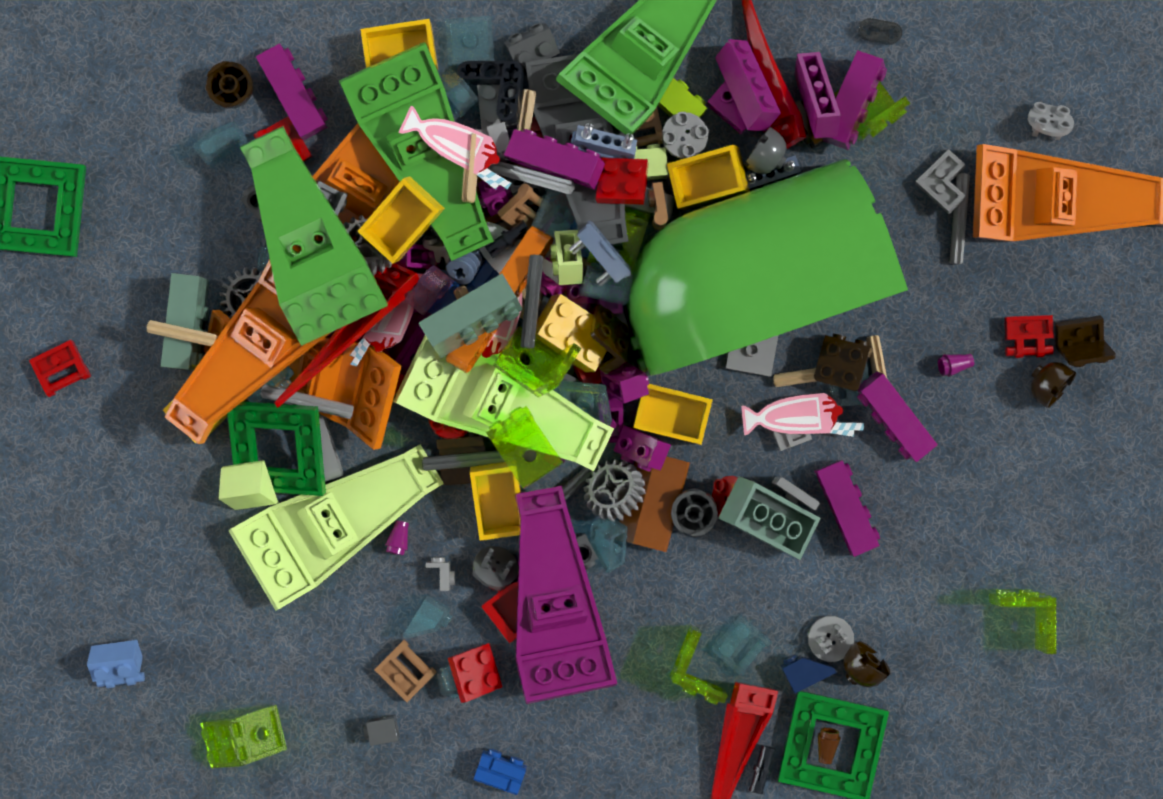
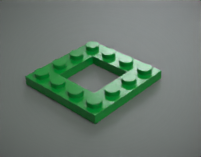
[0,157,86,257]
[227,402,326,496]
[777,690,889,799]

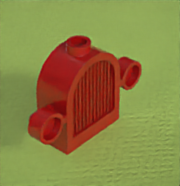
[481,571,545,643]

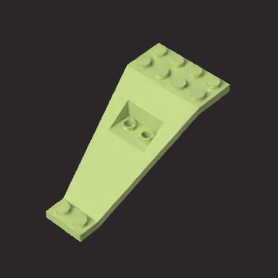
[393,335,614,471]
[229,444,444,611]

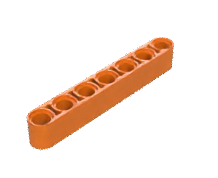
[446,226,554,373]

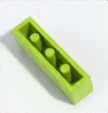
[658,78,707,132]

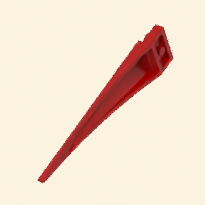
[741,0,806,149]
[275,263,420,408]
[711,682,778,799]

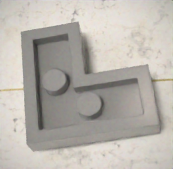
[915,149,965,214]

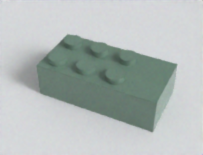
[161,273,209,371]
[419,274,523,358]
[718,476,820,560]

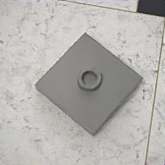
[725,335,778,377]
[772,476,820,510]

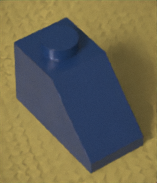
[780,654,836,693]

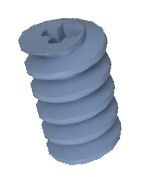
[446,249,485,284]

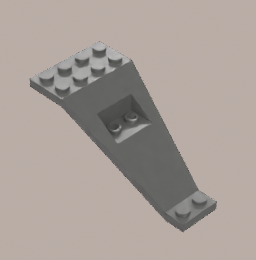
[525,54,628,249]

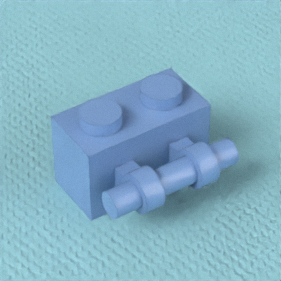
[87,640,145,688]

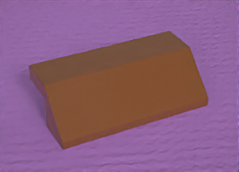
[615,456,690,552]

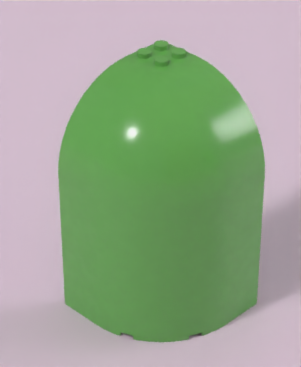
[626,159,908,376]

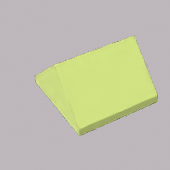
[219,460,278,510]

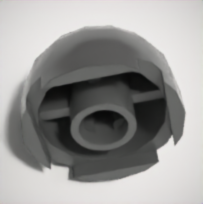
[743,127,787,174]
[671,488,718,536]

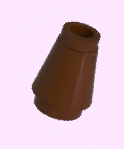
[817,727,841,764]

